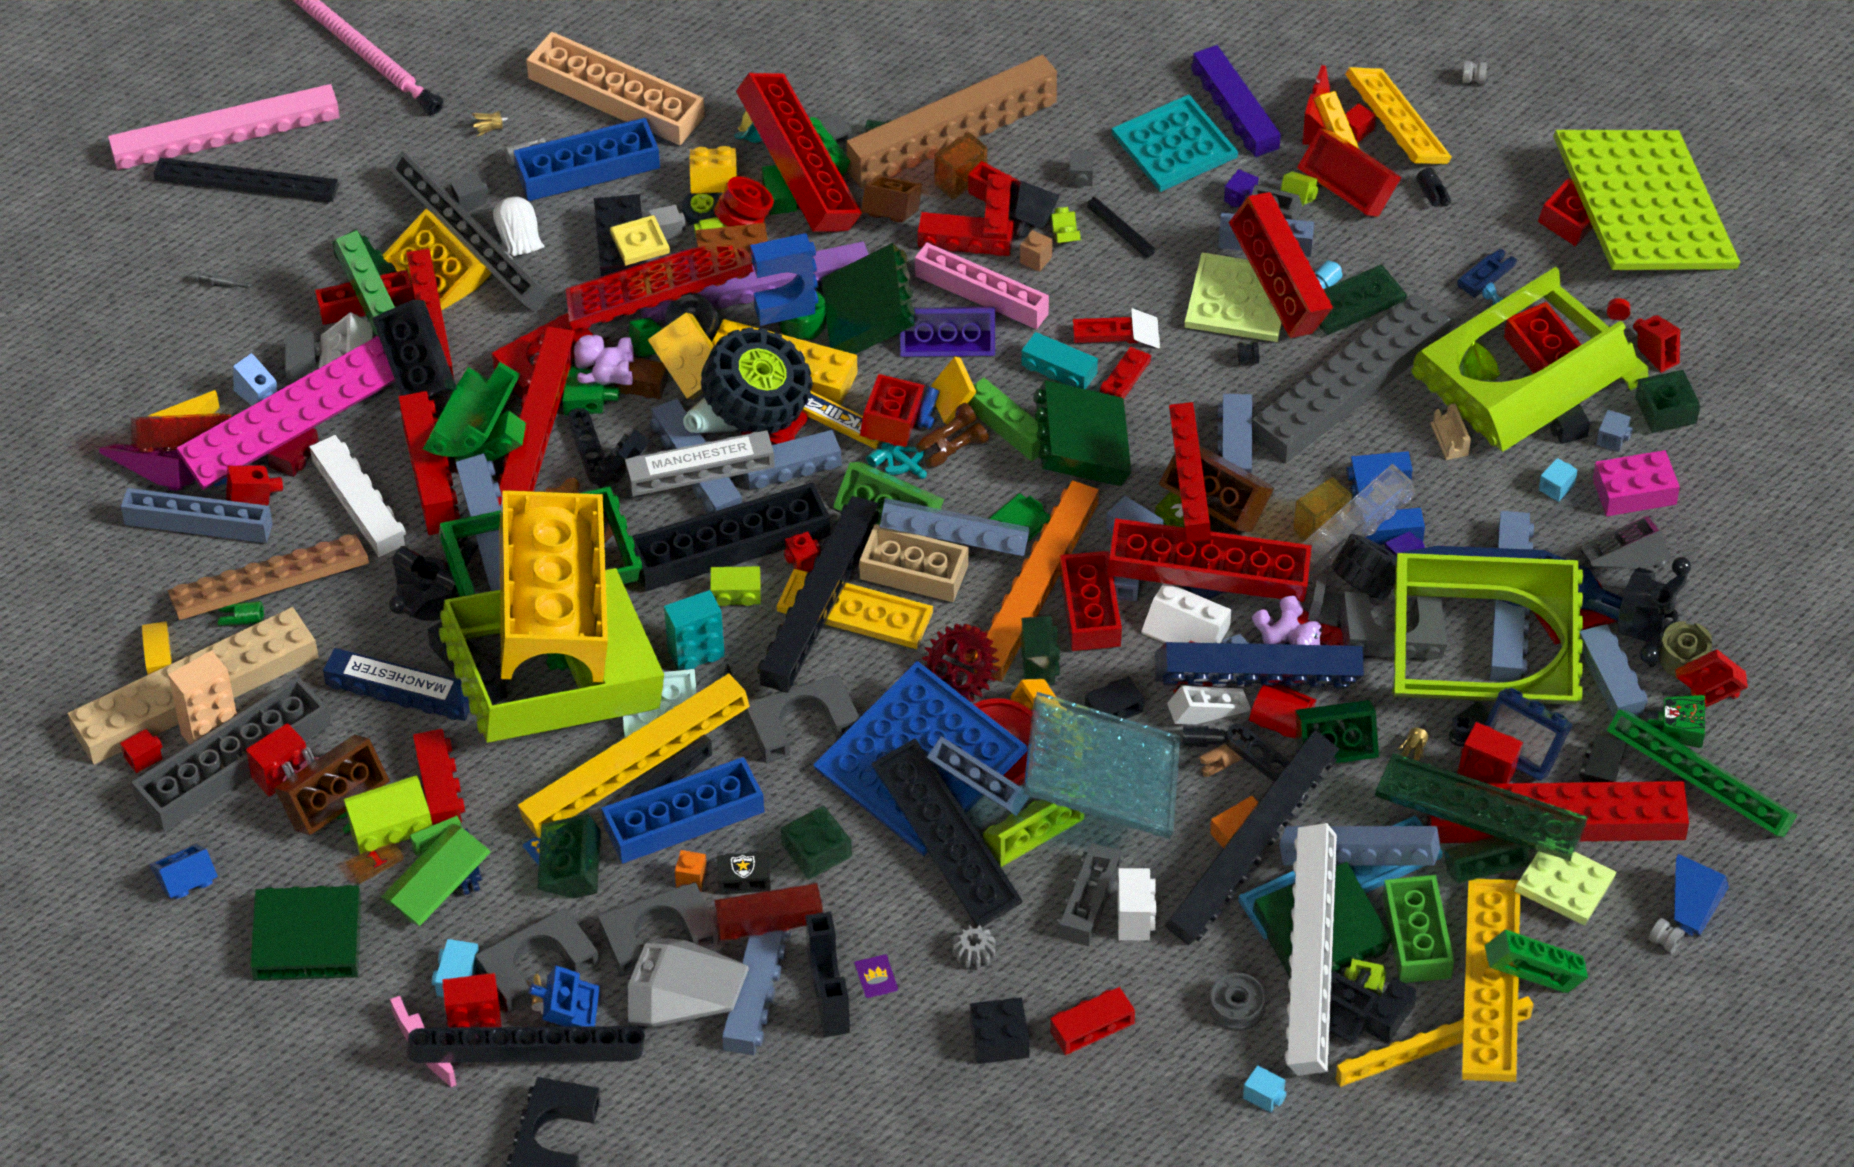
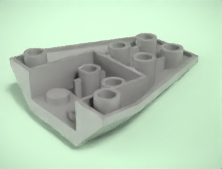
[628,938,749,1027]

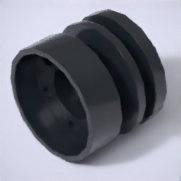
[665,292,721,343]

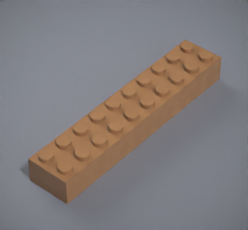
[847,54,1057,189]

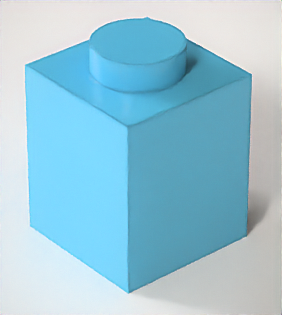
[1539,458,1577,502]
[1243,1065,1287,1113]

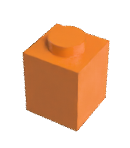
[675,850,707,892]

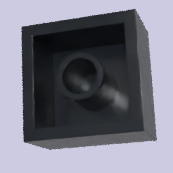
[970,997,1030,1064]

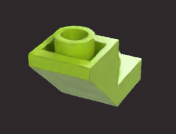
[1050,207,1081,243]

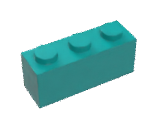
[1021,332,1098,389]

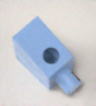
[233,353,277,406]

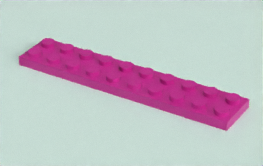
[176,336,406,490]

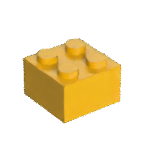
[690,146,737,194]

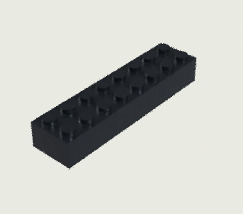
[632,482,831,591]

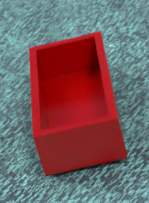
[1297,128,1401,217]

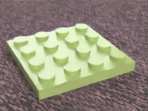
[1185,253,1282,342]

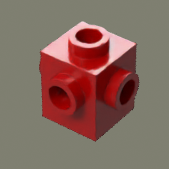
[783,532,821,572]

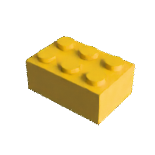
[648,312,713,400]

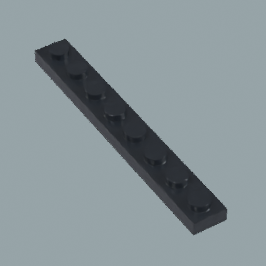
[154,158,339,202]

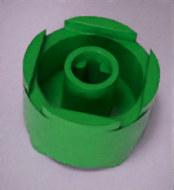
[779,291,826,340]

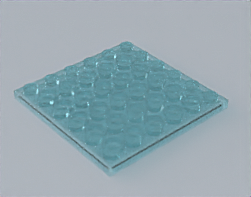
[1023,692,1180,839]

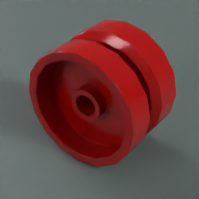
[714,176,774,227]

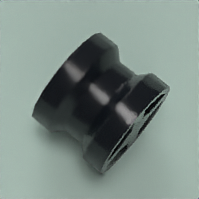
[1237,340,1260,365]

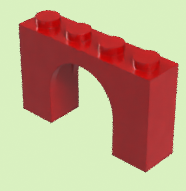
[492,313,594,399]

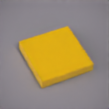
[930,356,976,424]

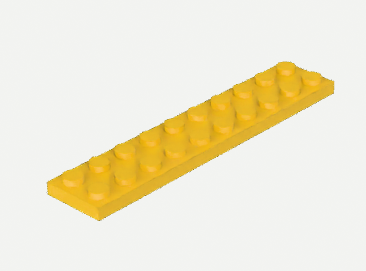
[1462,879,1520,1082]

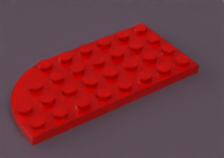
[565,244,754,330]

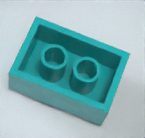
[664,590,725,671]

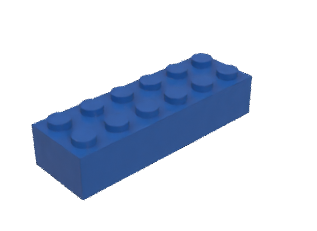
[513,118,660,201]
[601,757,764,864]

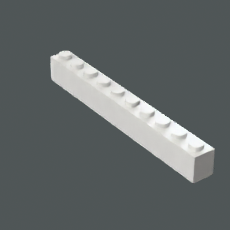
[1285,823,1337,1076]

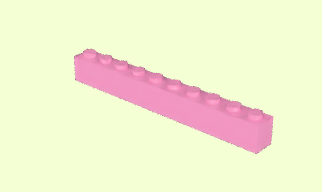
[108,84,340,170]

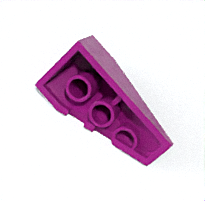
[99,444,195,490]

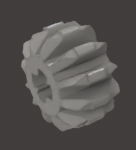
[952,924,996,969]

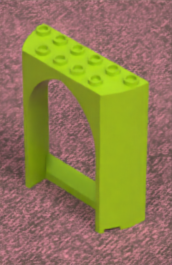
[1411,267,1638,452]
[1392,553,1583,705]

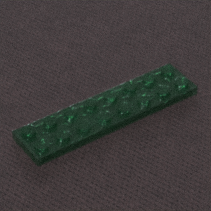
[1375,753,1588,862]

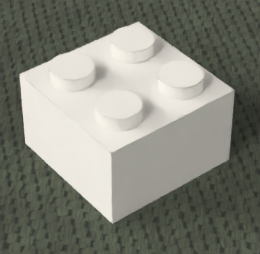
[1117,868,1156,940]

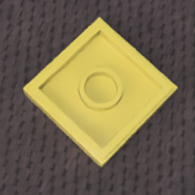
[610,215,670,266]

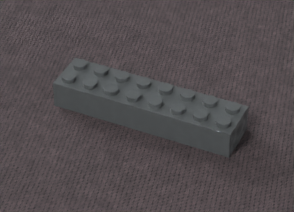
[131,677,331,832]

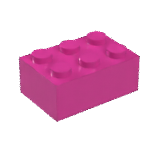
[1593,450,1680,516]

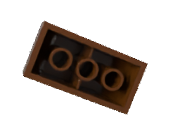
[1158,446,1274,532]

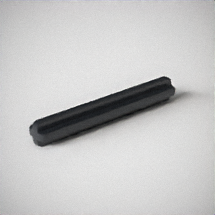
[1087,197,1155,258]

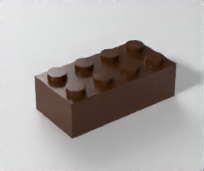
[274,734,390,835]

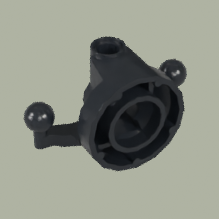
[389,537,479,621]
[1618,557,1691,667]

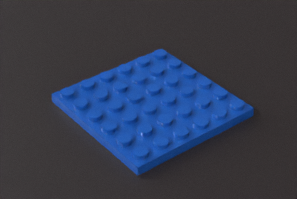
[813,661,1028,856]

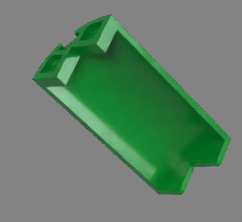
[423,362,520,457]

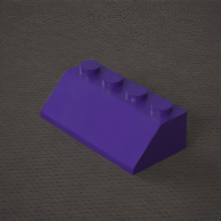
[900,307,995,357]

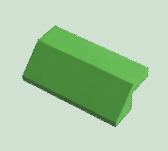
[381,824,490,926]

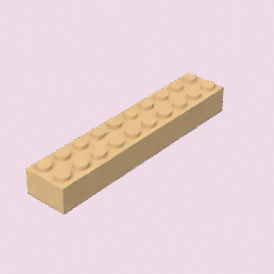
[68,607,319,765]

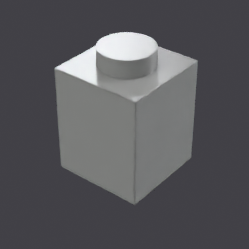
[649,204,686,240]

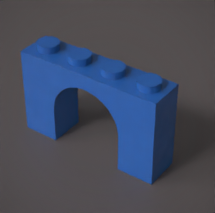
[750,233,818,326]
[1346,451,1425,545]

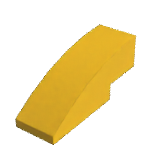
[142,621,172,675]

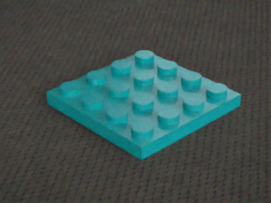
[1112,94,1238,192]

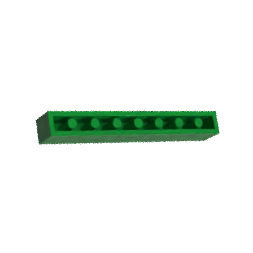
[1606,709,1798,837]

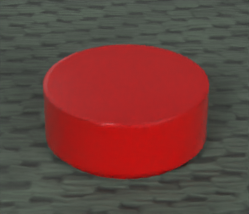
[1607,298,1631,321]

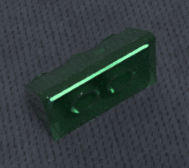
[537,814,601,899]

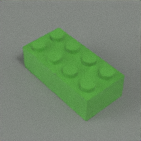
[1382,875,1454,983]

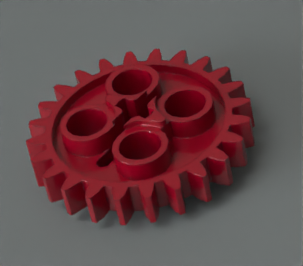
[922,623,999,702]

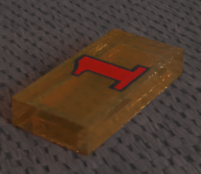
[346,843,404,884]

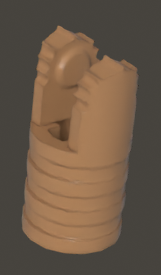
[1199,738,1243,777]

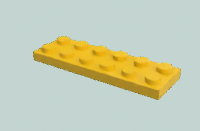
[1345,67,1452,164]
[777,569,933,649]

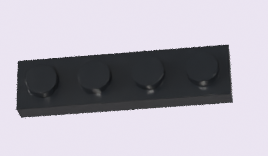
[631,734,712,797]

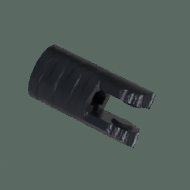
[1416,167,1451,206]
[1182,724,1226,748]

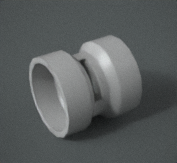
[1462,61,1487,85]
[1649,918,1685,954]

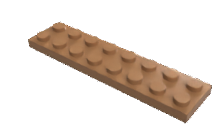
[167,534,369,620]

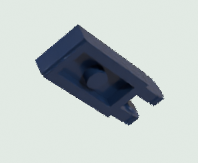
[1457,248,1517,298]

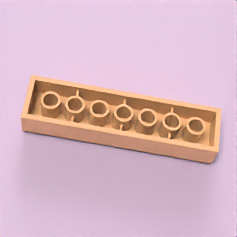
[527,32,705,145]

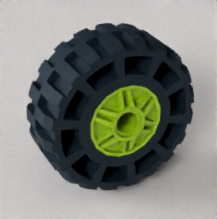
[701,328,812,434]

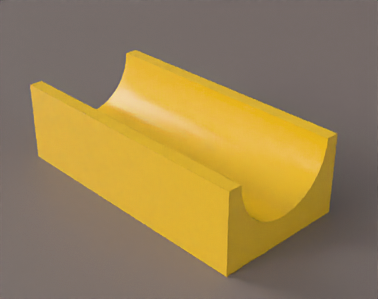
[499,491,608,682]

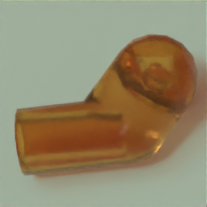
[546,477,579,493]

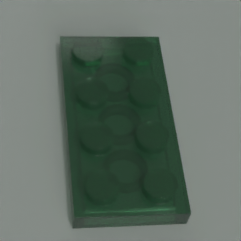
[1319,264,1407,336]

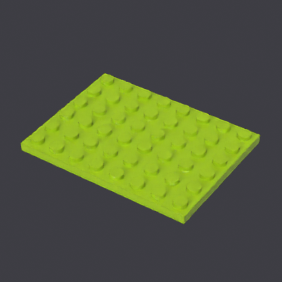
[1553,130,1740,270]

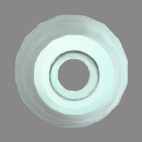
[683,397,738,433]

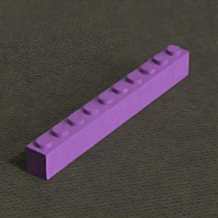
[639,241,868,323]

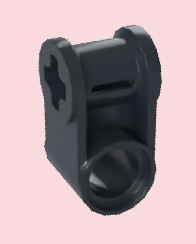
[1449,702,1497,747]

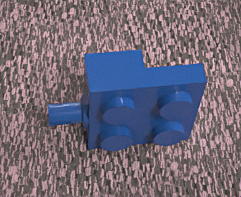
[528,966,600,1026]

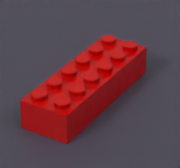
[1228,192,1333,338]
[398,391,460,536]

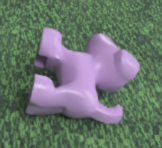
[574,335,634,385]
[1252,596,1322,645]

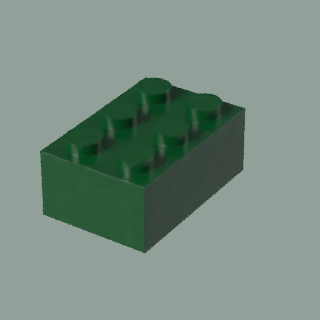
[1295,700,1379,763]

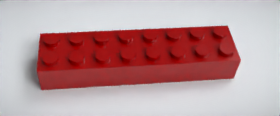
[736,73,862,232]
[1107,518,1312,603]

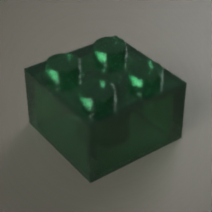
[1635,370,1700,433]
[1021,616,1060,686]
[780,805,852,880]

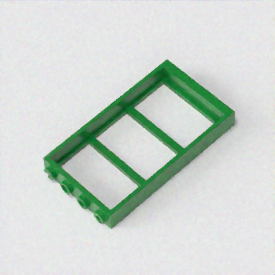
[439,487,642,597]

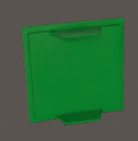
[988,493,1051,542]

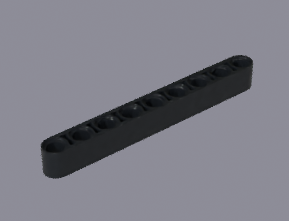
[407,1026,645,1063]

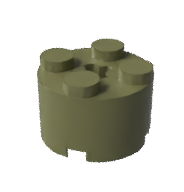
[1659,621,1712,680]

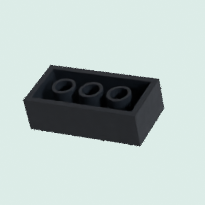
[594,194,647,277]
[372,299,457,400]

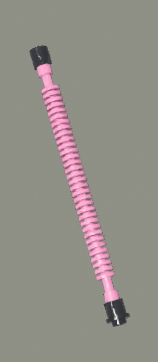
[292,0,443,116]

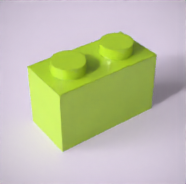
[710,566,761,606]

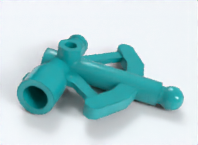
[866,442,927,479]

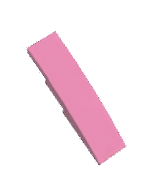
[390,996,456,1087]

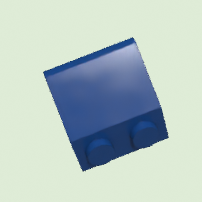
[149,844,218,899]

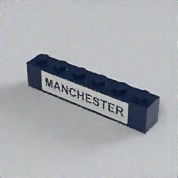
[323,648,470,721]

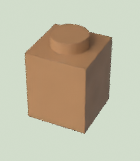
[1020,230,1052,272]

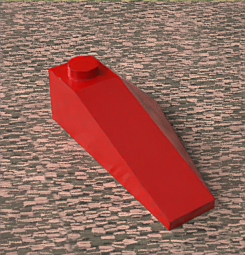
[1302,65,1331,145]

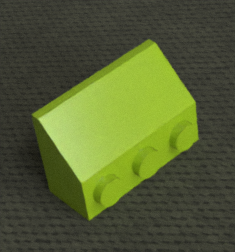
[344,775,432,855]

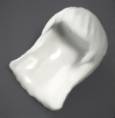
[493,197,544,257]

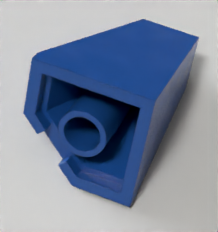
[1675,854,1729,936]

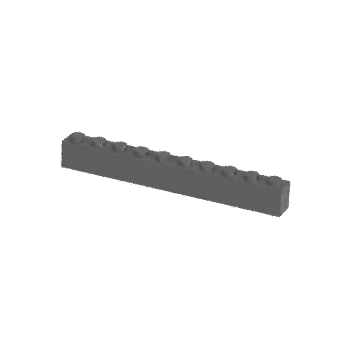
[387,150,550,312]

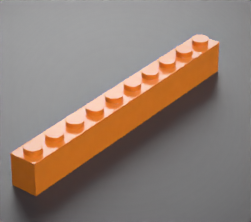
[973,480,1099,682]

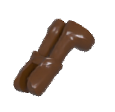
[915,403,989,467]

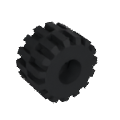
[1331,534,1397,599]

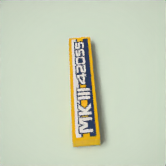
[802,391,881,449]

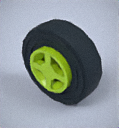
[682,193,719,225]

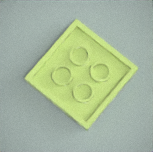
[1515,838,1616,926]

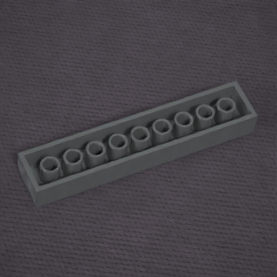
[1252,293,1451,463]

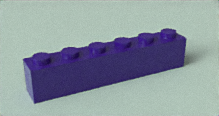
[1191,45,1281,157]

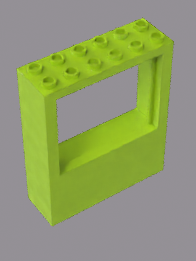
[439,568,664,743]

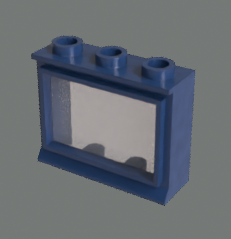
[1484,688,1573,781]

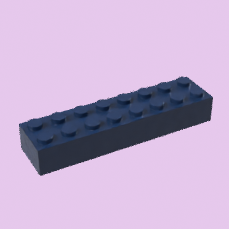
[1155,642,1364,689]

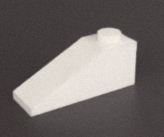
[1167,686,1251,725]

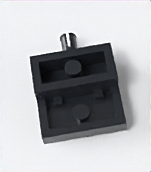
[594,429,650,488]
[1329,968,1379,1045]

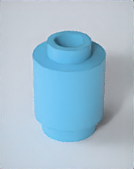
[1314,261,1342,293]

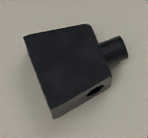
[1009,180,1060,238]

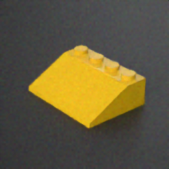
[383,208,492,310]

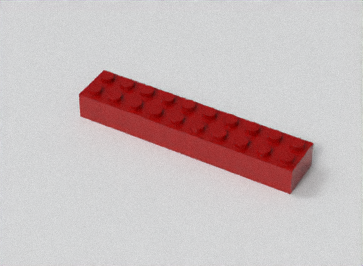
[1426,781,1689,843]

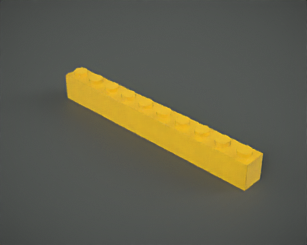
[518,674,750,839]

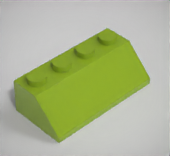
[983,785,1085,867]

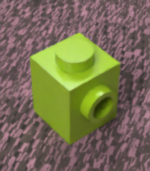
[1281,171,1318,206]

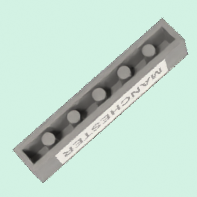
[625,431,775,496]

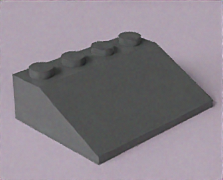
[1581,516,1671,568]

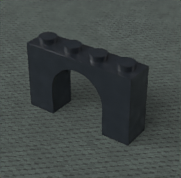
[805,911,850,1037]
[506,1077,601,1167]

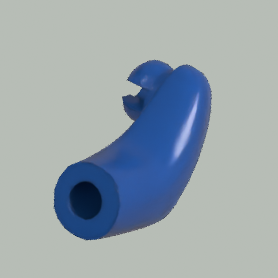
[917,386,940,429]

